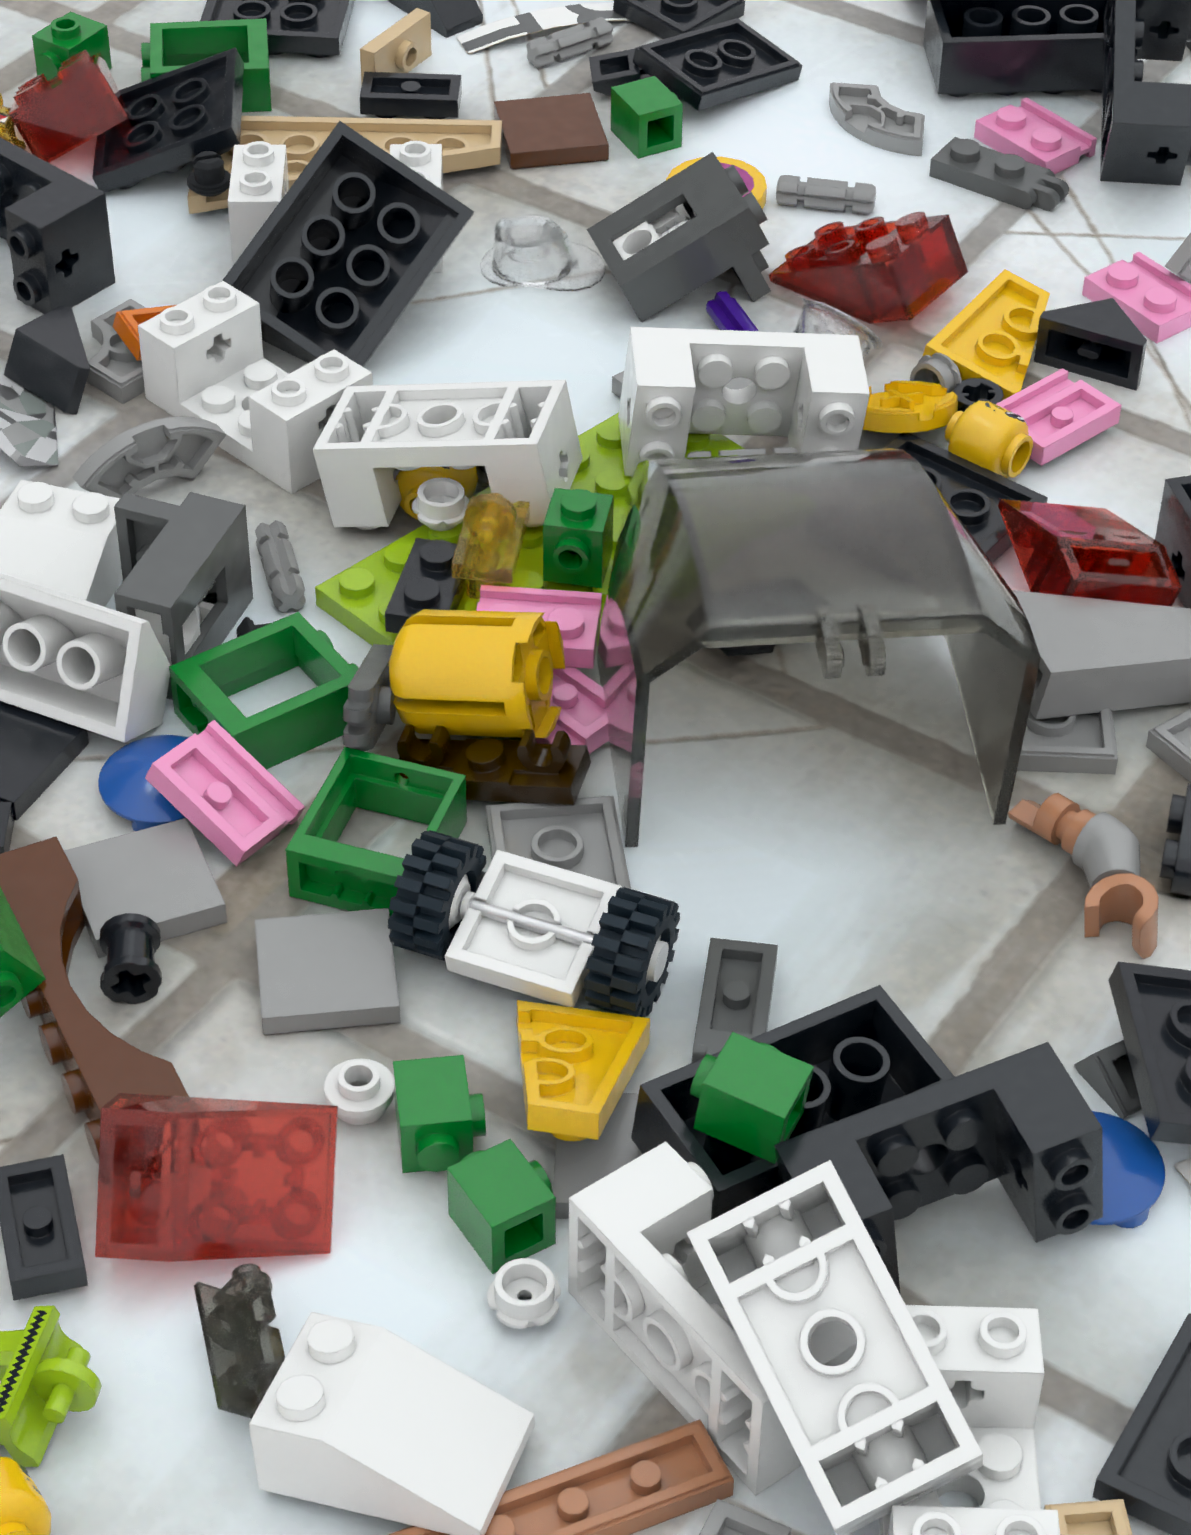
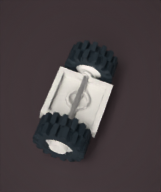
[388,830,680,1017]

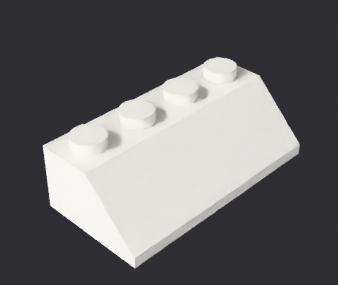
[0,573,171,743]

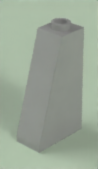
[987,590,1191,719]

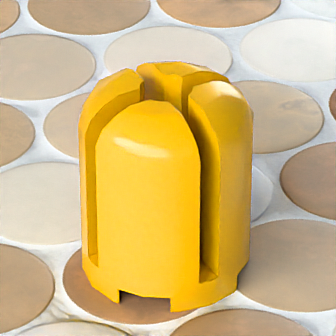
[389,609,565,738]

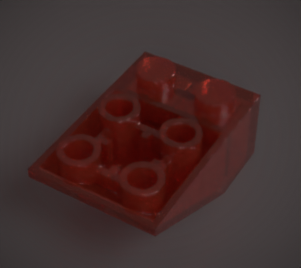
[8,49,129,163]
[769,212,968,324]
[998,499,1182,607]
[95,1093,338,1262]

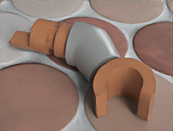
[1008,793,1159,959]

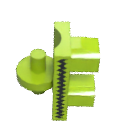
[0,1305,102,1467]

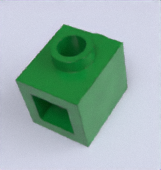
[32,11,112,93]
[610,76,683,159]
[543,488,614,588]
[690,1031,814,1164]
[393,1055,486,1173]
[447,1138,556,1274]

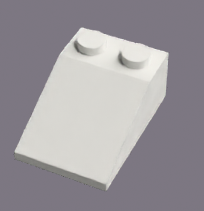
[0,480,123,607]
[249,1312,535,1535]

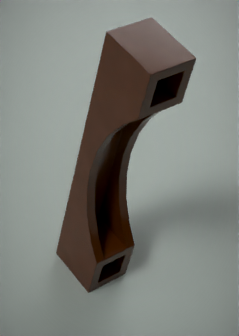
[0,836,202,1187]

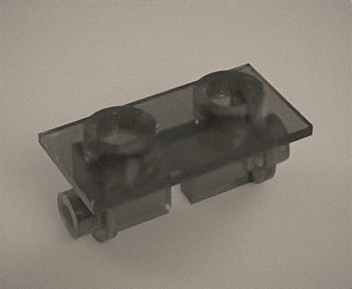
[194,1263,285,1419]

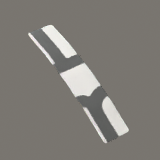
[456,3,630,54]

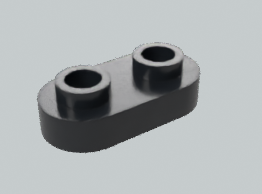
[1159,783,1191,896]

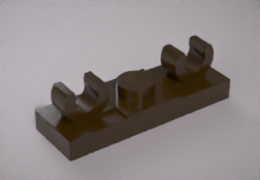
[397,725,591,805]

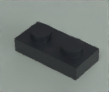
[360,72,462,119]
[385,538,475,633]
[0,1154,88,1301]

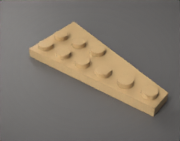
[187,116,502,214]

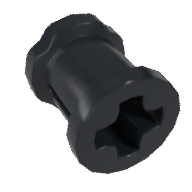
[99,913,162,1004]

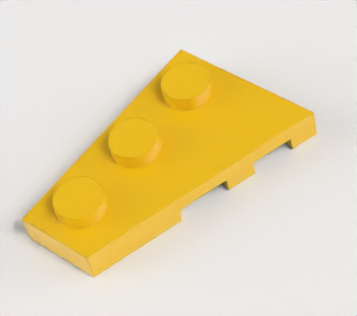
[922,269,1050,400]
[516,1000,650,1141]

